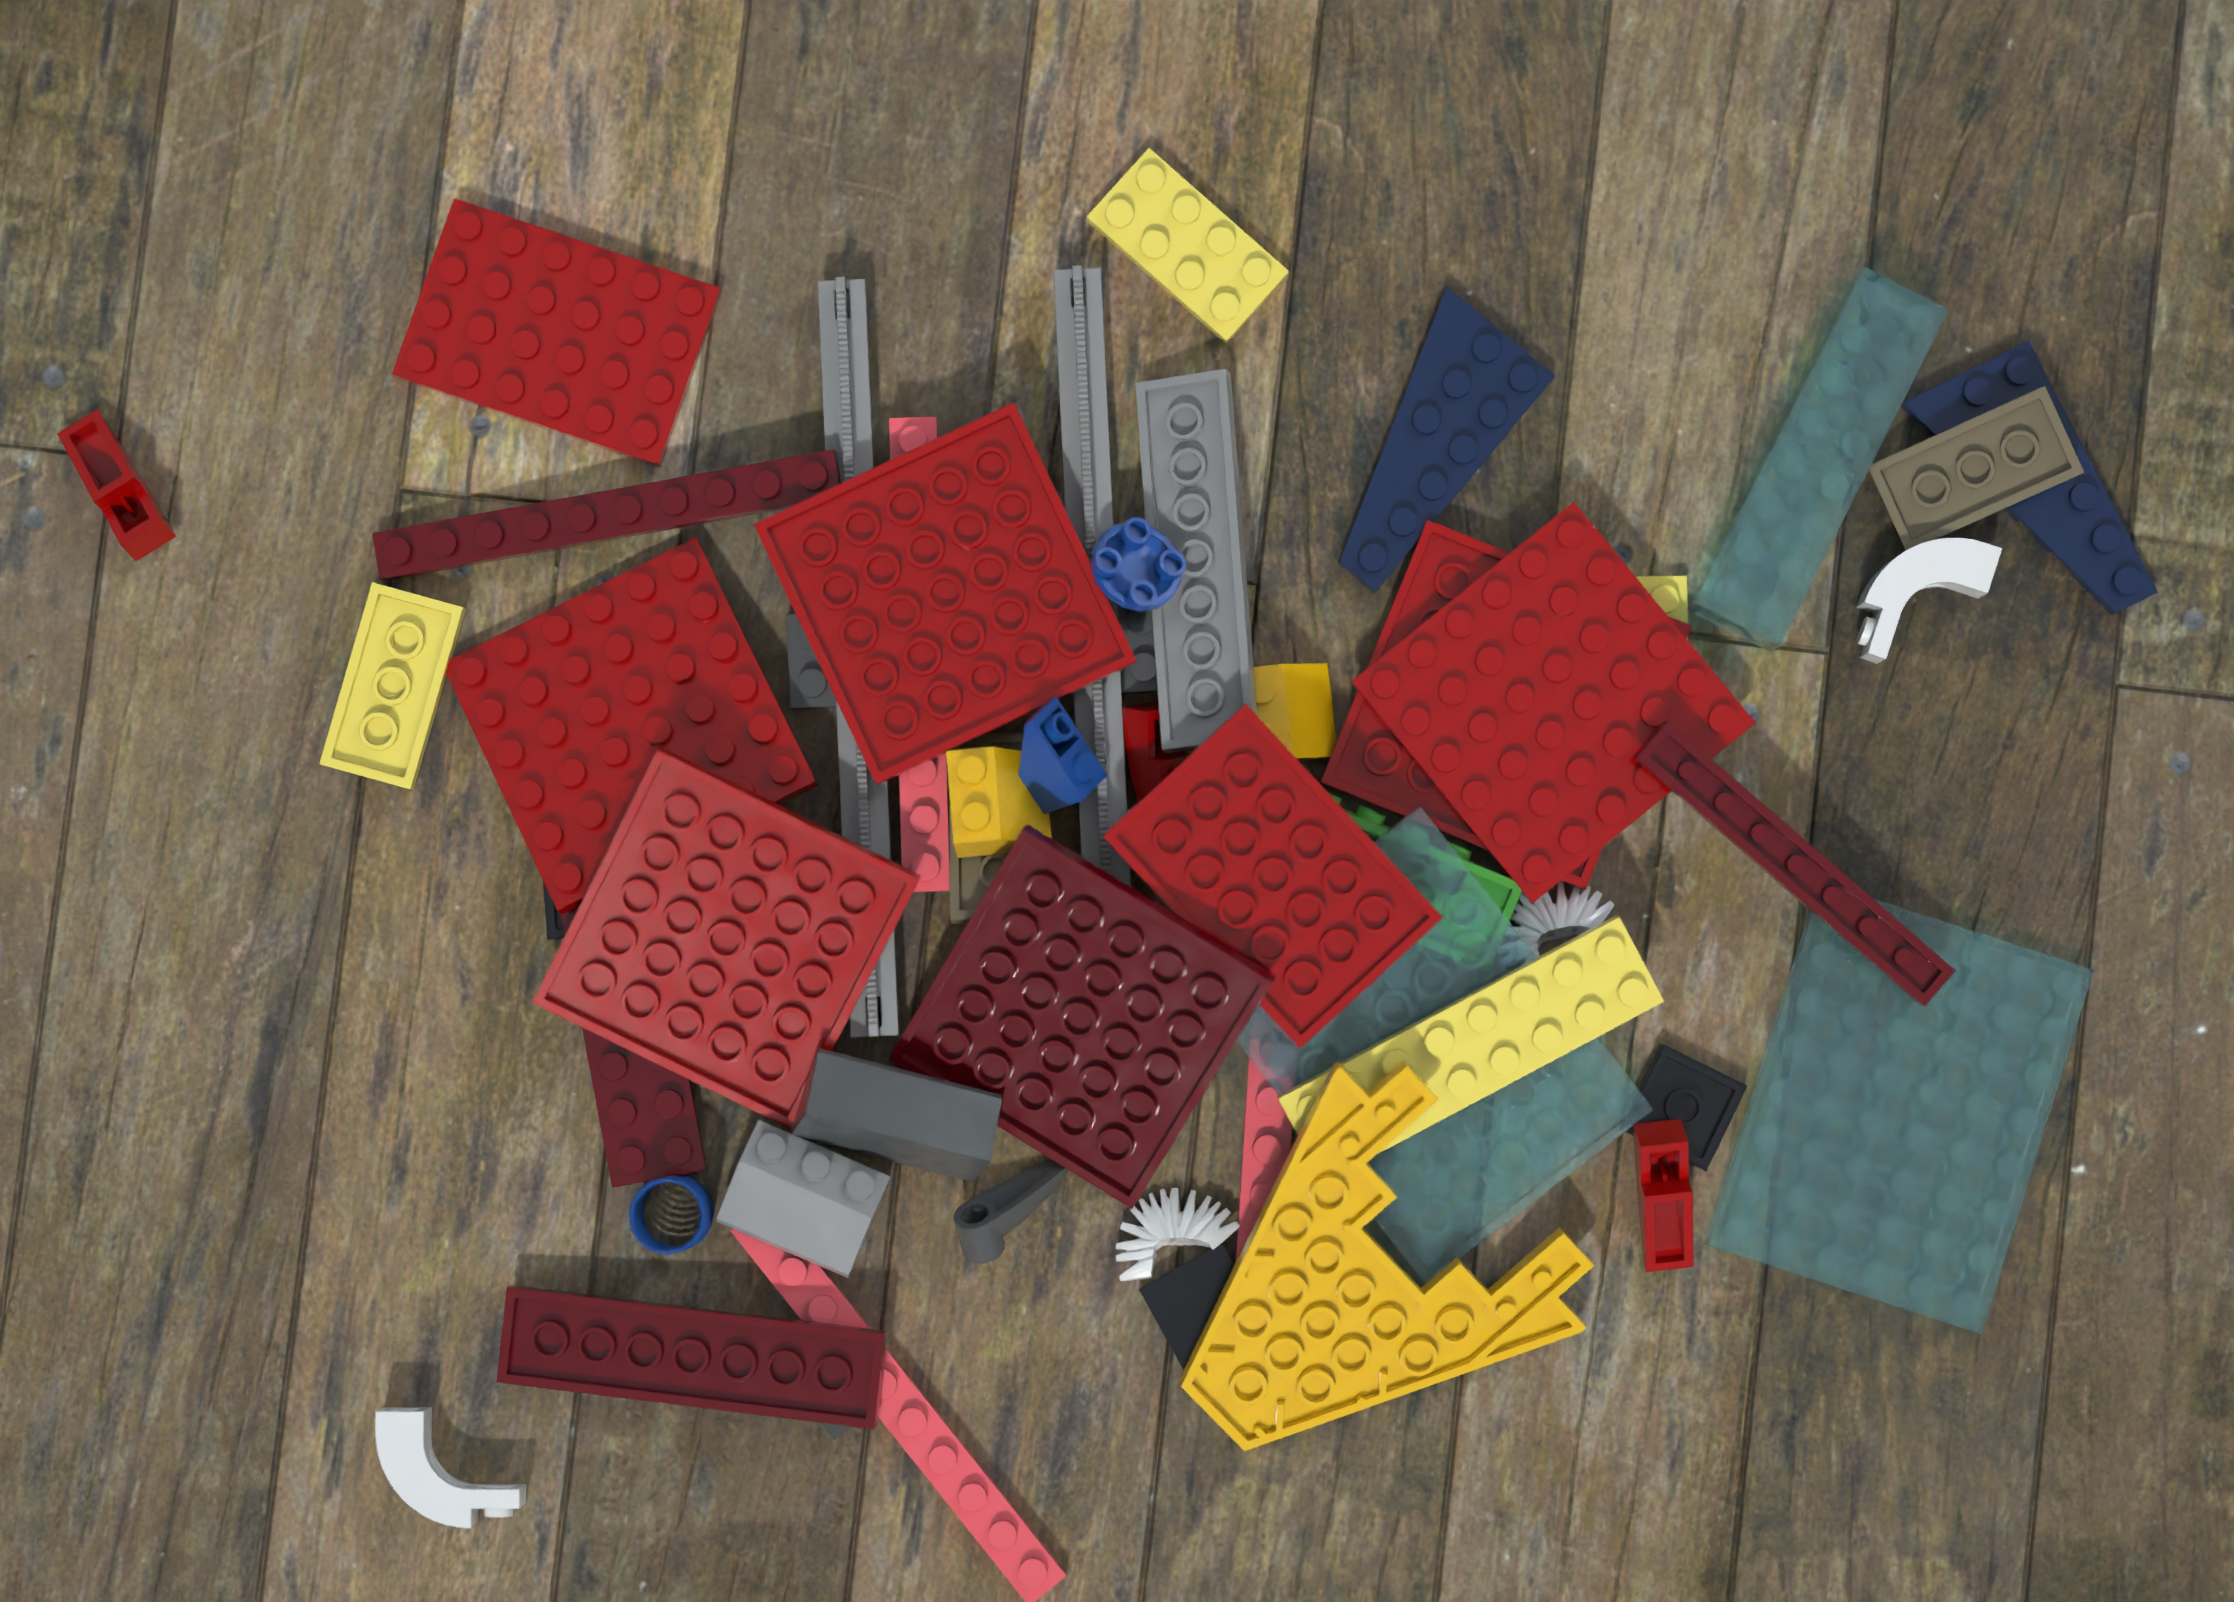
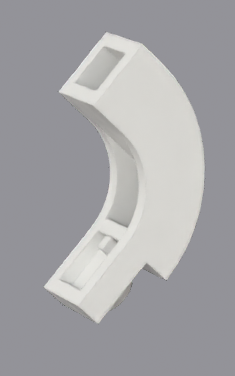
[1856,538,2002,664]
[375,1407,527,1528]

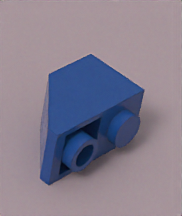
[1019,697,1107,814]

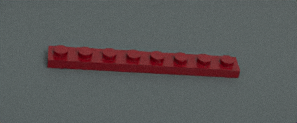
[1633,721,1956,1007]

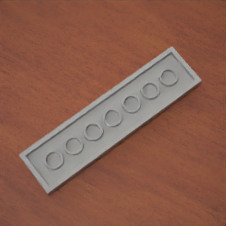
[1135,368,1258,754]

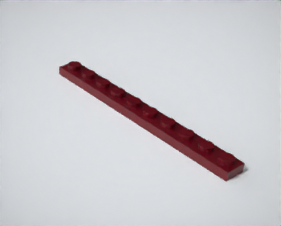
[372,449,841,581]

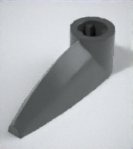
[954,1160,1069,1264]

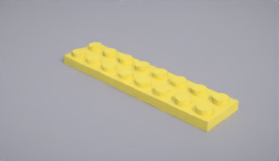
[1277,915,1664,1155]

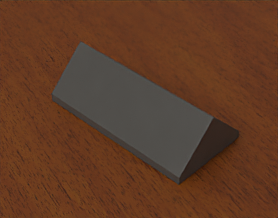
[790,1048,1002,1182]

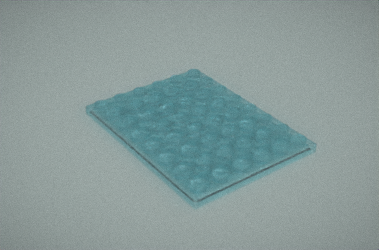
[1237,806,1654,1284]
[1705,899,2094,1334]

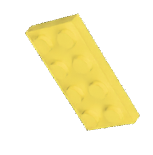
[1086,148,1289,344]
[319,582,466,791]

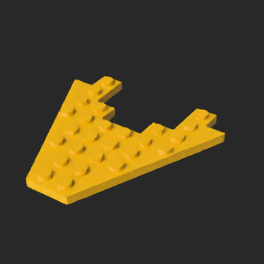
[1179,1060,1594,1451]

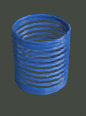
[629,1175,714,1255]

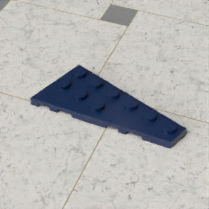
[1338,286,1555,594]
[1899,341,2158,615]

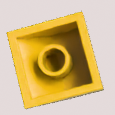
[1254,663,1337,762]
[946,747,1052,858]

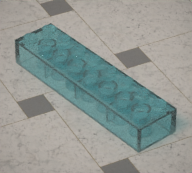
[1688,267,1949,652]

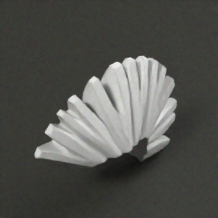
[1498,881,1615,966]
[1115,1188,1240,1282]

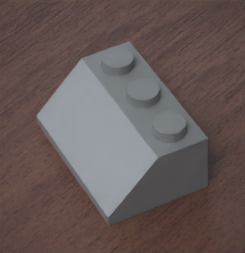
[716,1120,891,1278]

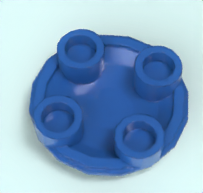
[1091,517,1186,612]

